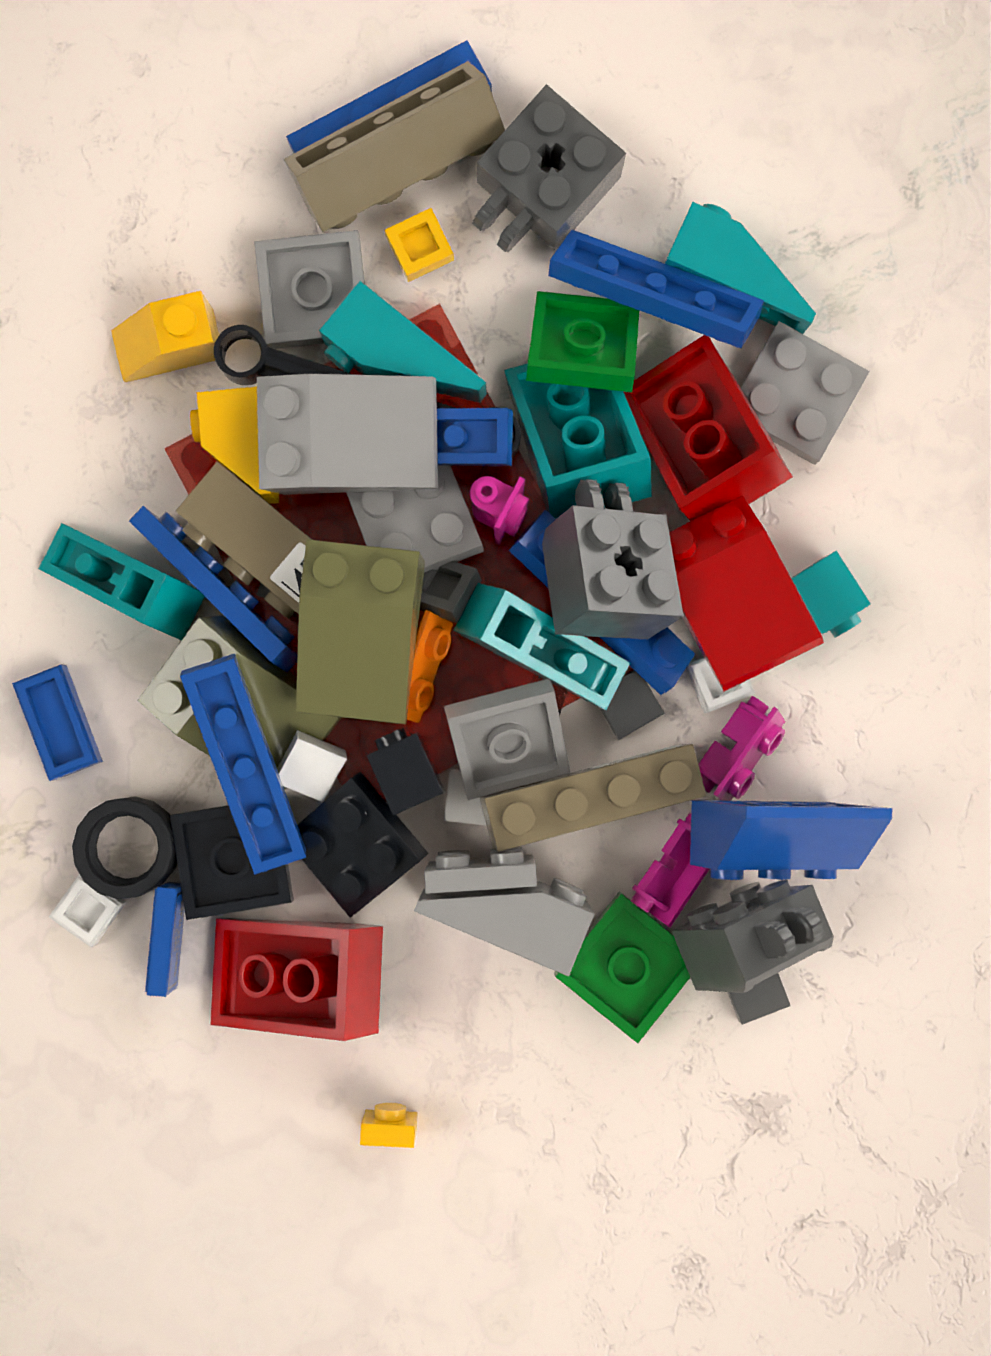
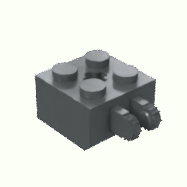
[472,84,626,252]
[542,479,684,639]
[672,880,834,993]

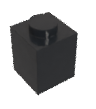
[366,728,446,816]

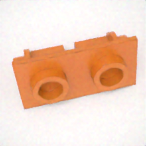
[407,610,453,723]

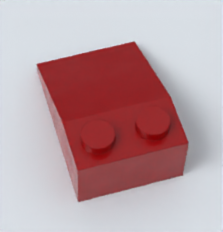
[624,335,793,521]
[669,496,824,692]
[210,918,383,1041]

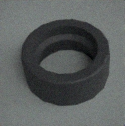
[72,796,177,899]

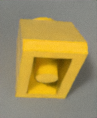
[111,291,219,382]
[190,386,279,504]

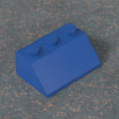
[690,800,892,880]

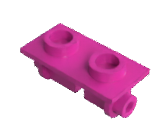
[470,476,529,545]
[698,696,786,801]
[630,812,710,928]

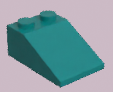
[504,363,652,519]

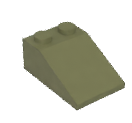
[296,539,425,724]
[137,616,342,790]

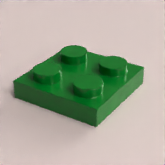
[526,291,640,392]
[554,891,690,1044]

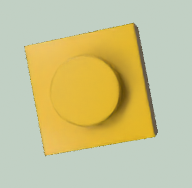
[384,208,454,282]
[360,1103,418,1148]

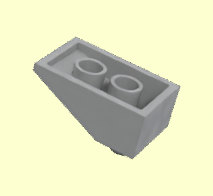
[257,374,438,495]
[414,878,594,977]

